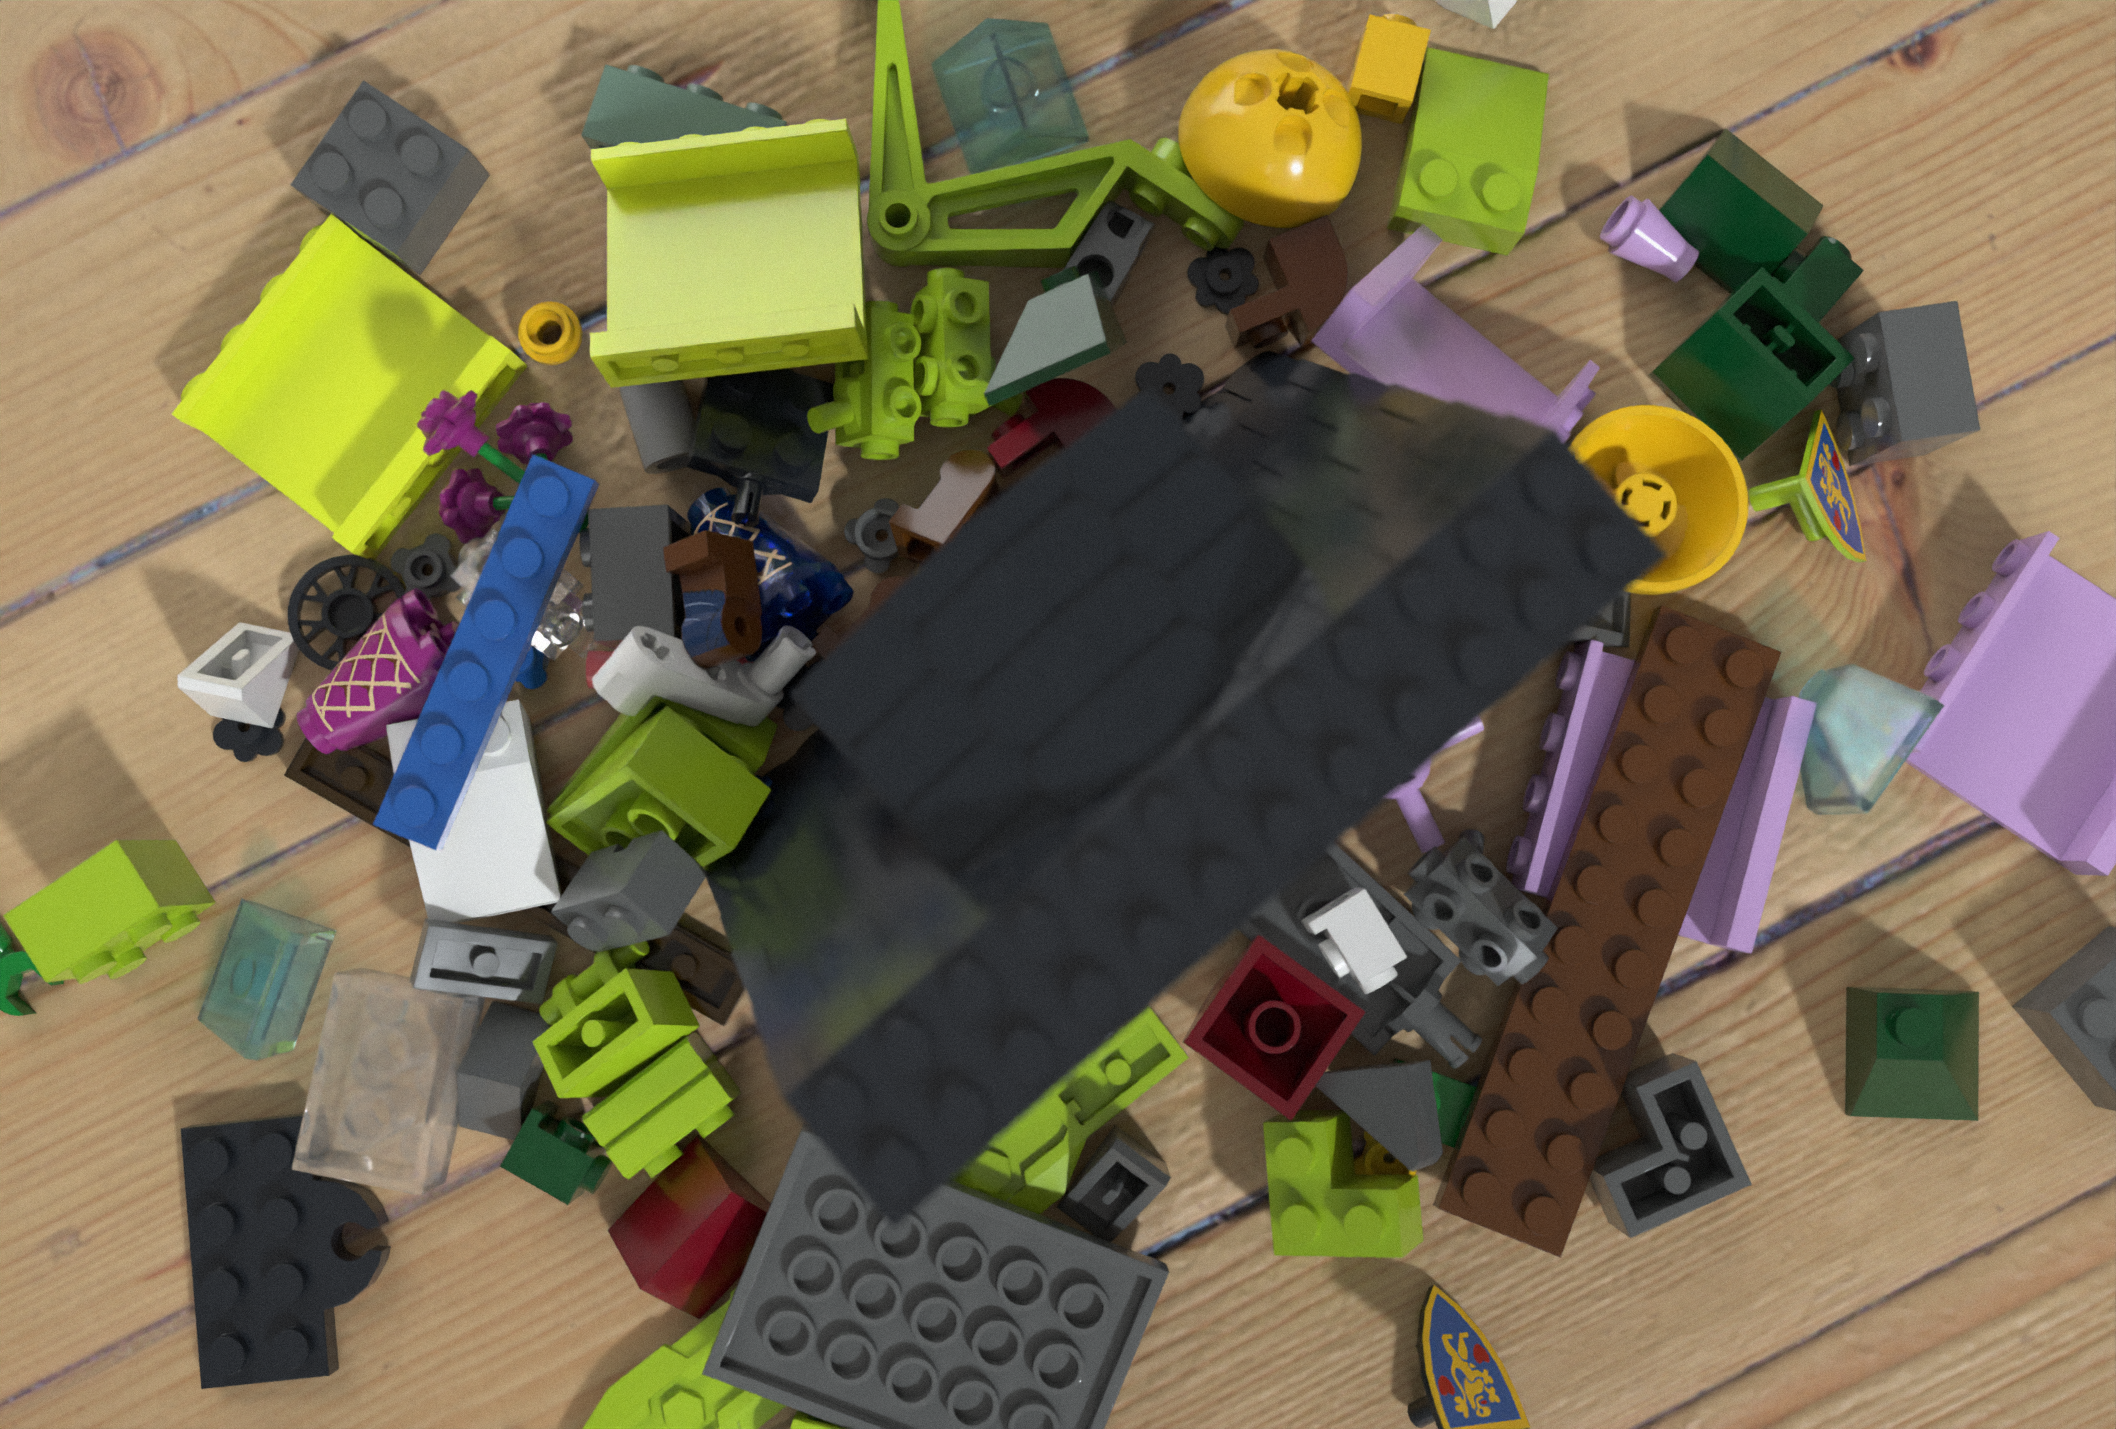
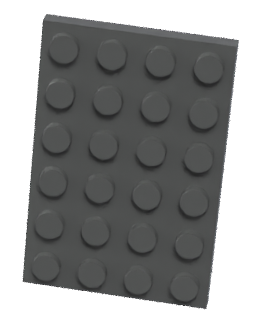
[702,1123,1169,1429]

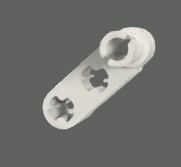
[592,626,816,727]

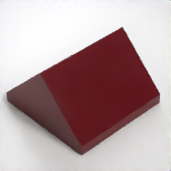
[1182,935,1365,1120]
[607,1134,771,1320]

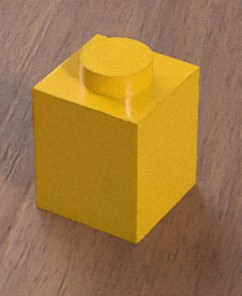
[1347,14,1431,124]

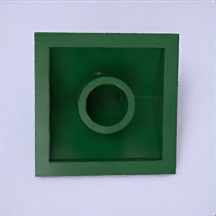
[1659,129,1824,294]

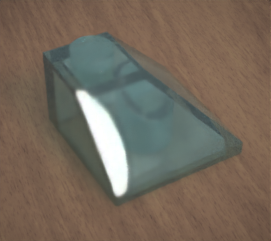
[1798,664,1944,815]

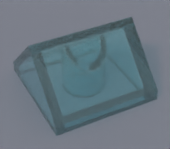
[931,18,1089,175]
[197,899,337,1060]

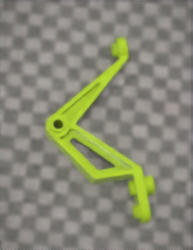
[867,0,1244,268]

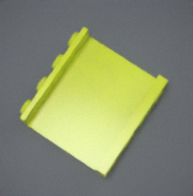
[590,119,868,388]
[172,214,528,560]

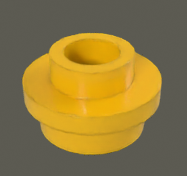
[518,301,583,365]

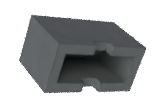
[551,830,709,953]

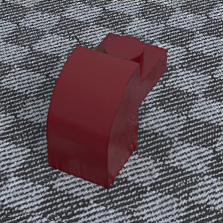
[987,378,1117,480]

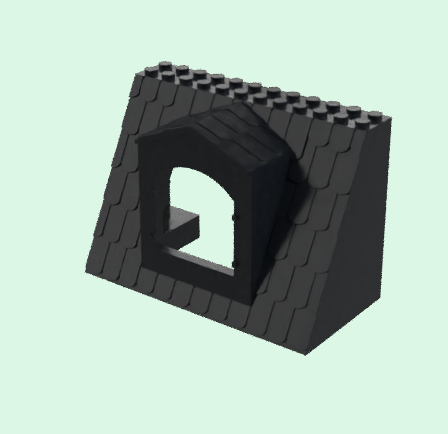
[704,351,1667,1229]

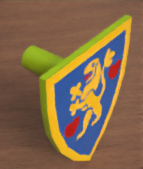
[1749,409,1867,563]

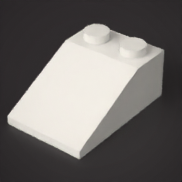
[386,699,562,923]

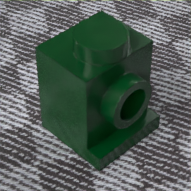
[1771,236,1864,322]
[500,1100,613,1205]

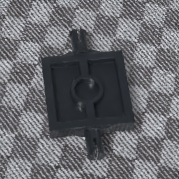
[687,368,834,527]

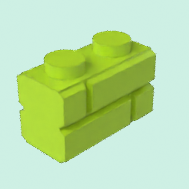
[582,1032,741,1179]

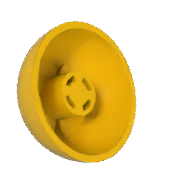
[1178,49,1362,228]
[1570,405,1749,595]

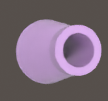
[1600,196,1699,283]

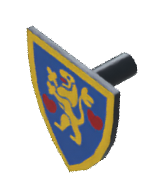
[1407,1285,1531,1429]

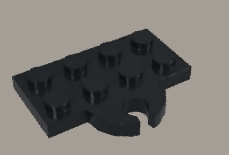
[181,1112,391,1389]

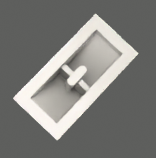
[177,622,299,728]

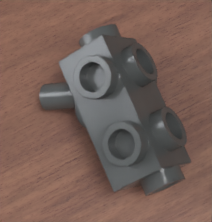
[1404,829,1558,986]

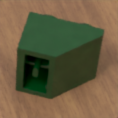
[1649,267,1855,463]

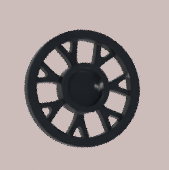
[287,555,406,671]

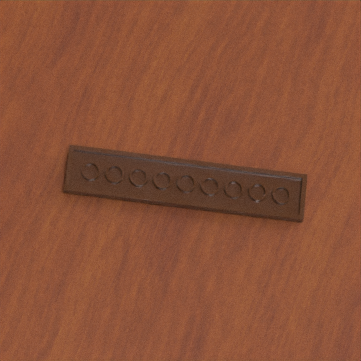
[1433,605,1781,1258]

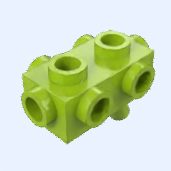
[910,268,1023,427]
[807,301,921,460]

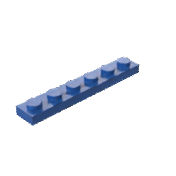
[373,454,599,851]

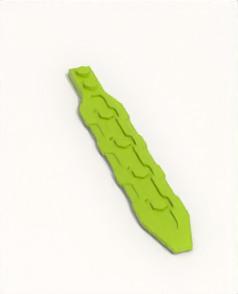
[583,1006,1189,1429]

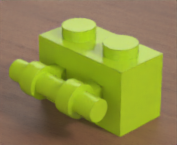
[533,941,700,1098]

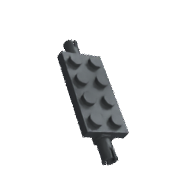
[1238,844,1482,1069]

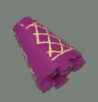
[296,588,459,754]

